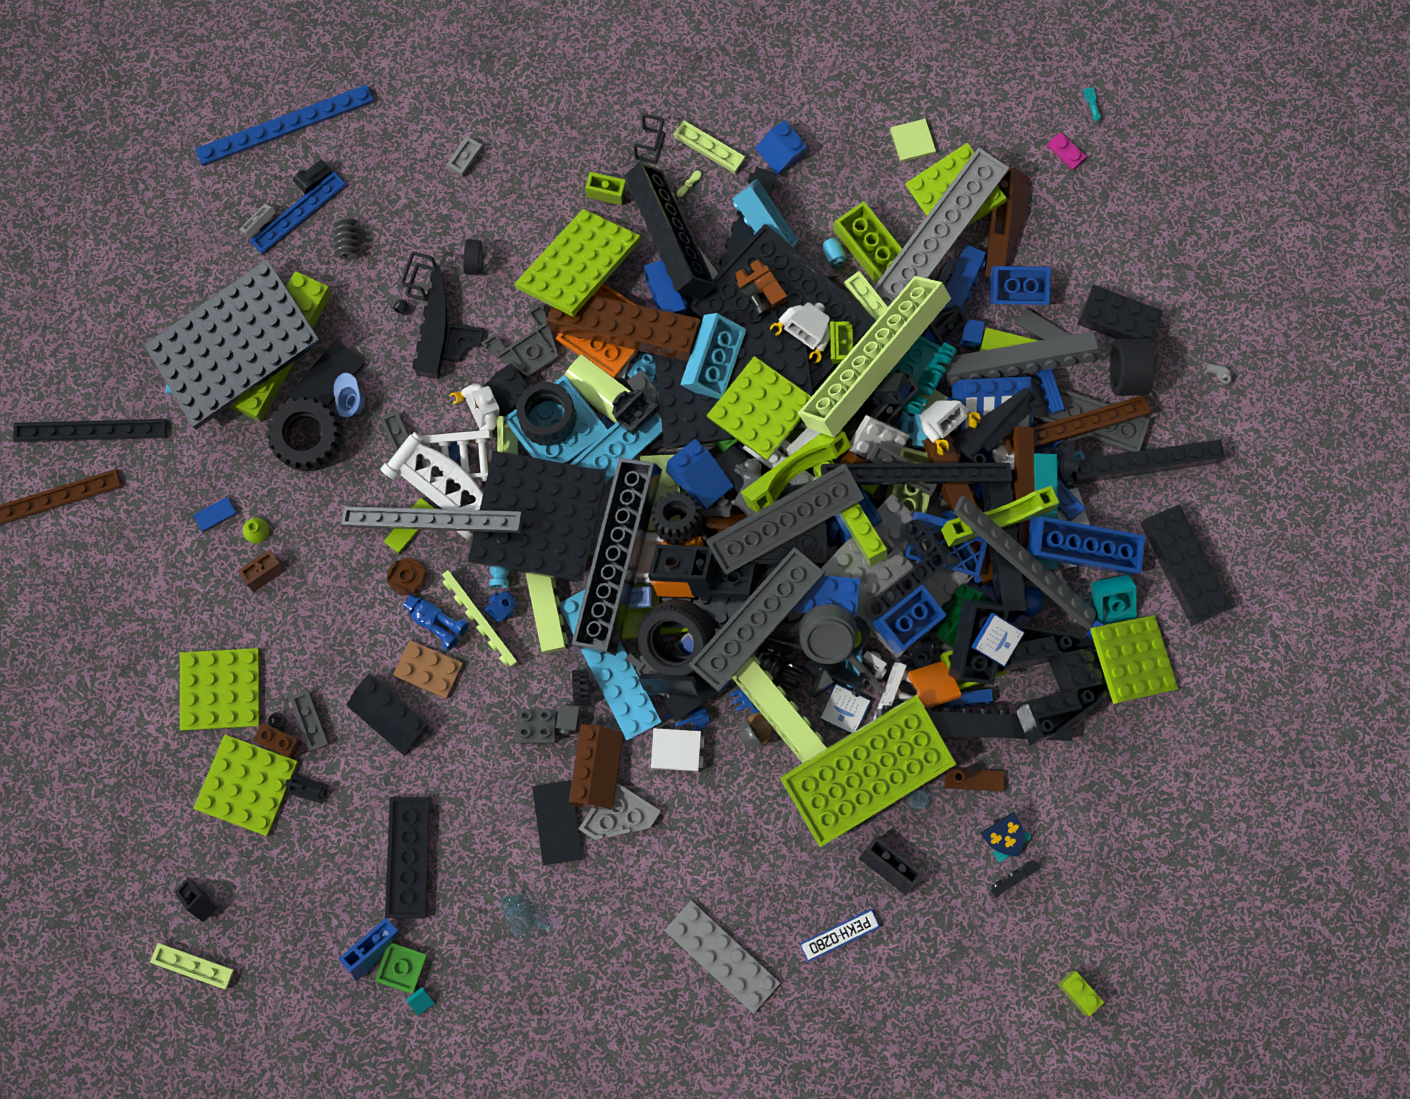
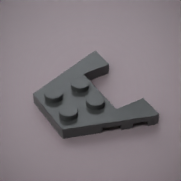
[481,303,559,379]

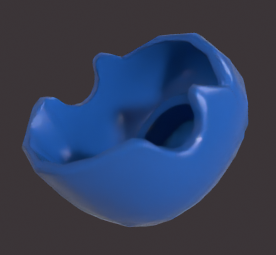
[1022,586,1044,617]

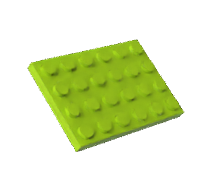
[514,209,642,317]

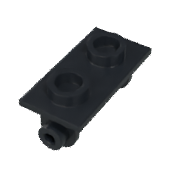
[285,774,329,804]

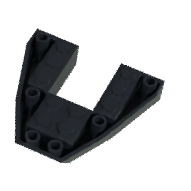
[998,624,1110,746]

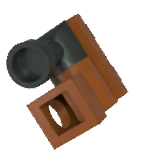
[735,259,788,317]

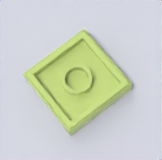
[890,119,936,162]

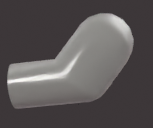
[1206,363,1232,384]

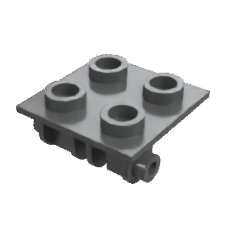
[515,709,556,745]

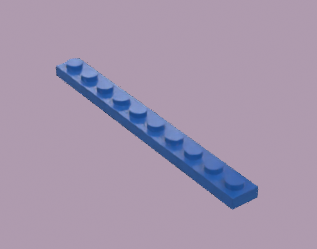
[195,84,374,166]

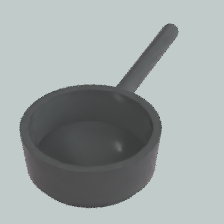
[799,604,885,694]

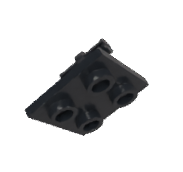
[811,658,867,698]

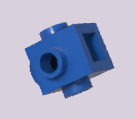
[483,590,518,623]

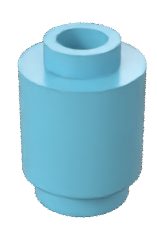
[823,238,847,267]

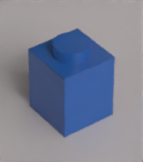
[960,319,984,350]

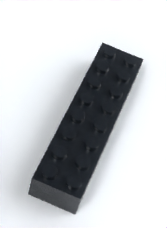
[625,161,716,300]

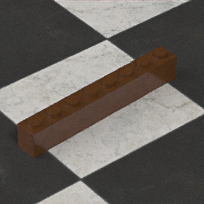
[922,434,993,583]

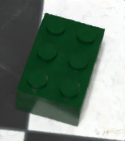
[929,583,991,648]

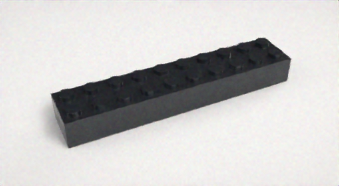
[571,457,662,656]

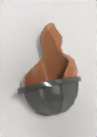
[739,713,772,747]

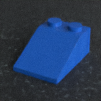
[666,439,733,510]

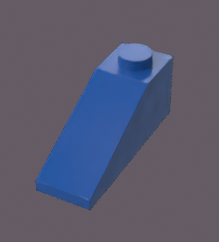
[338,918,399,982]

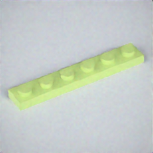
[442,570,518,668]

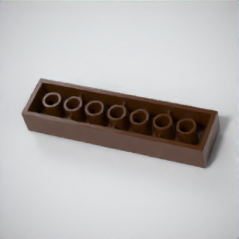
[546,296,701,361]

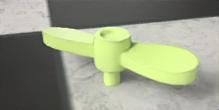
[676,171,701,198]

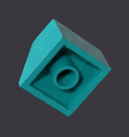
[1091,575,1136,625]

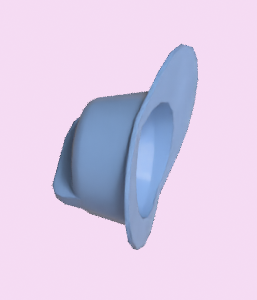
[334,373,365,418]

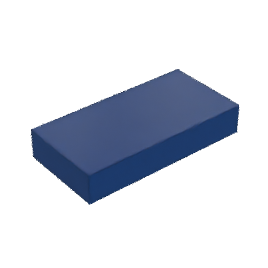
[193,497,237,532]

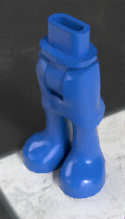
[403,594,470,652]

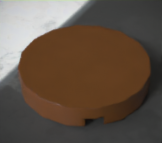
[387,558,426,595]

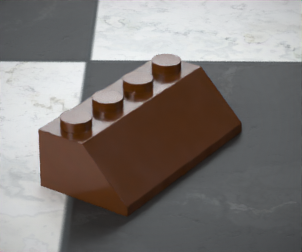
[569,724,624,810]

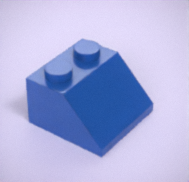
[755,120,807,175]

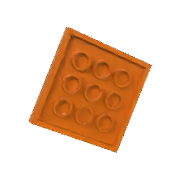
[556,283,638,379]

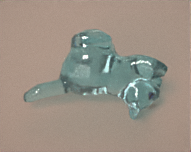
[498,894,552,937]

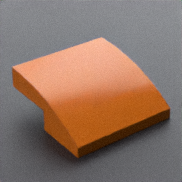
[908,661,961,708]

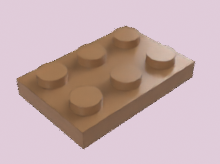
[393,640,463,699]

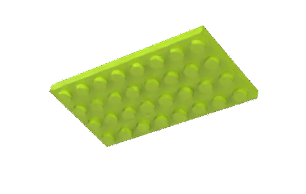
[779,695,956,847]

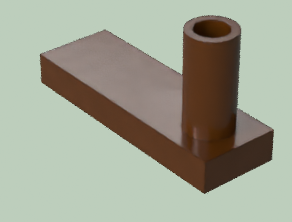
[944,769,1004,792]

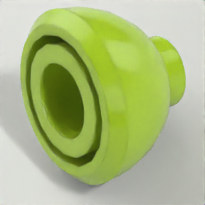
[243,517,270,544]

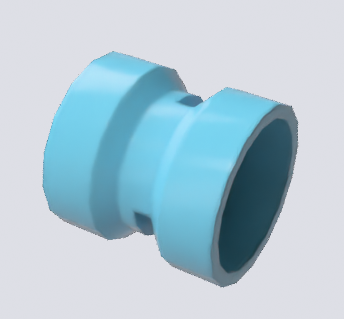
[490,567,509,588]

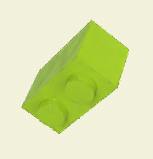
[585,172,626,205]
[1057,971,1104,1016]

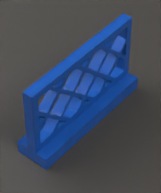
[904,512,987,577]

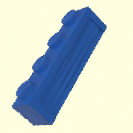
[1036,369,1064,415]
[943,689,993,708]

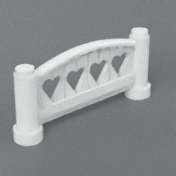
[380,432,483,541]

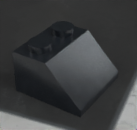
[484,363,529,417]

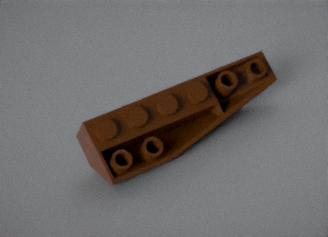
[984,167,1030,278]

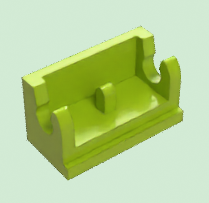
[830,321,853,364]

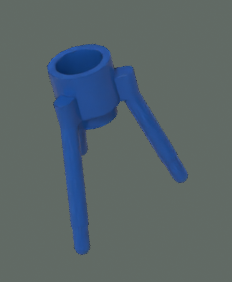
[664,708,710,731]

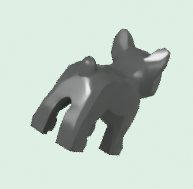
[731,458,762,517]

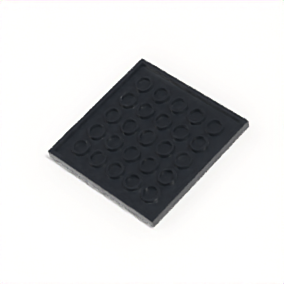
[468,450,607,583]

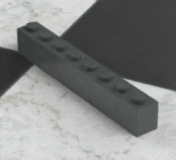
[943,331,1098,387]

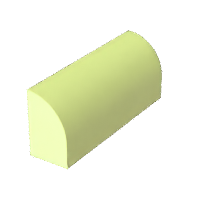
[565,354,631,423]

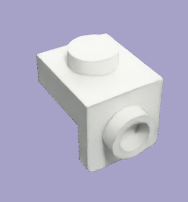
[992,443,1014,470]
[862,651,887,680]

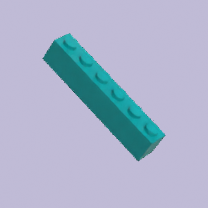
[1034,454,1059,570]

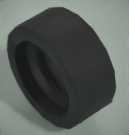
[463,239,482,276]

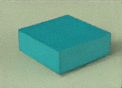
[406,987,435,1016]

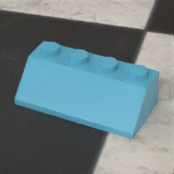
[732,179,798,248]
[680,313,746,399]

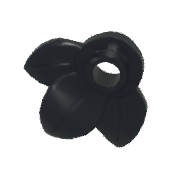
[898,637,934,668]

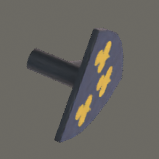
[980,812,1024,856]

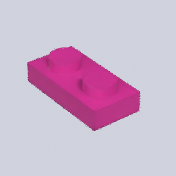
[1047,132,1086,170]

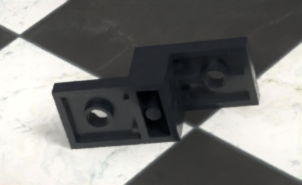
[648,544,757,599]

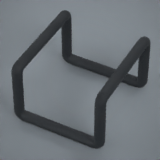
[634,113,665,164]
[401,251,437,302]

